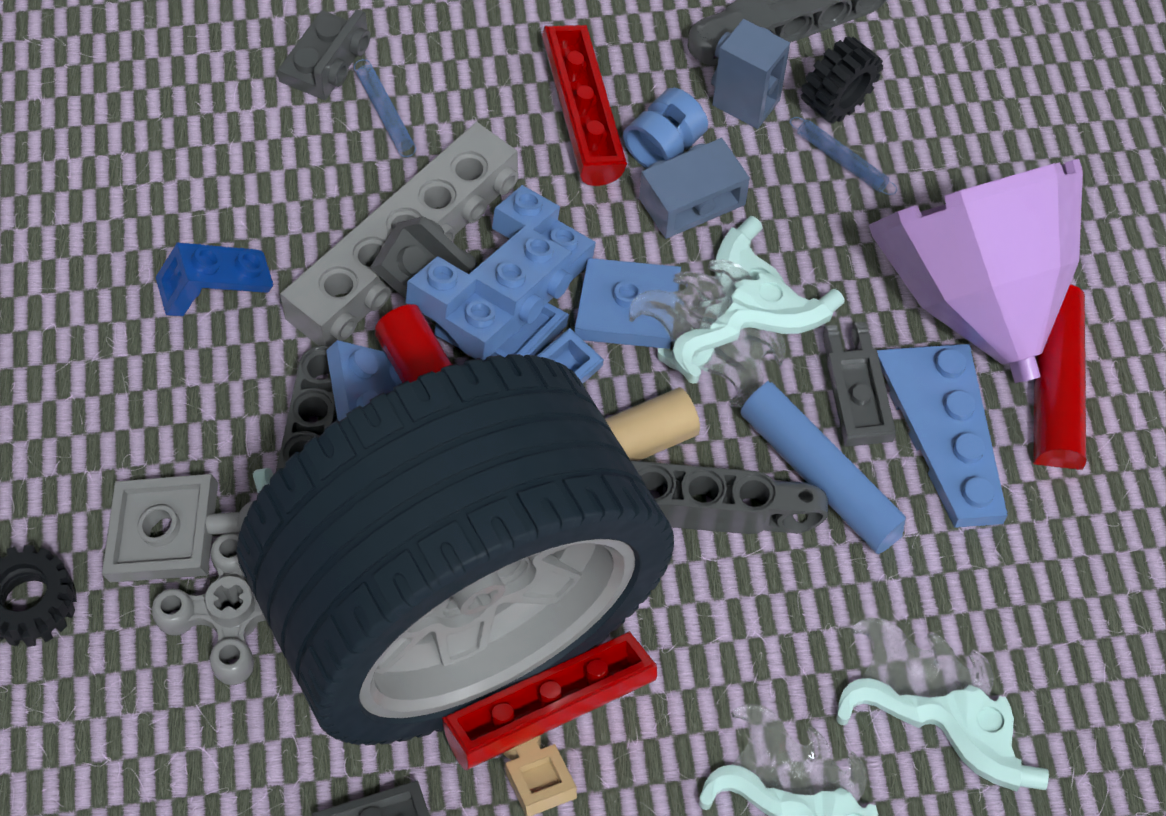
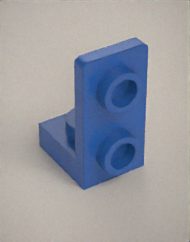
[155,242,274,316]

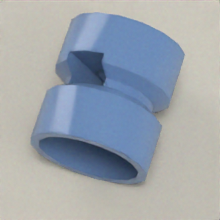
[623,87,708,169]

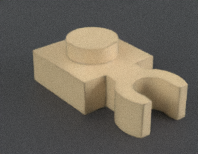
[503,735,577,816]

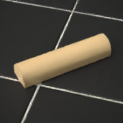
[605,387,700,461]

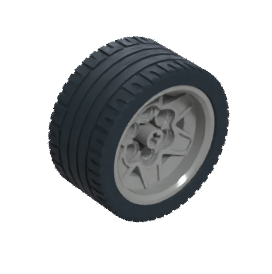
[237,354,674,745]

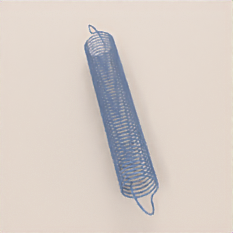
[354,59,416,157]
[790,117,897,195]

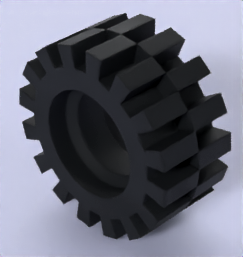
[801,36,883,124]

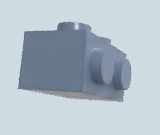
[711,19,790,129]
[639,138,750,239]

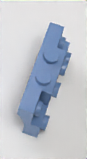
[406,185,596,360]

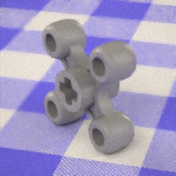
[152,533,266,685]

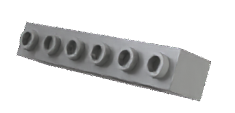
[280,122,518,347]

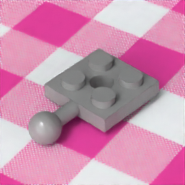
[102,474,256,583]

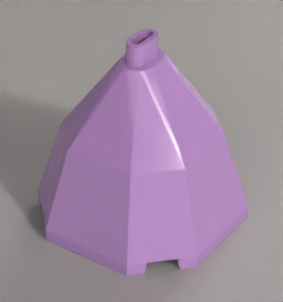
[869,159,1083,383]

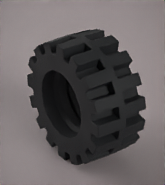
[0,545,77,647]

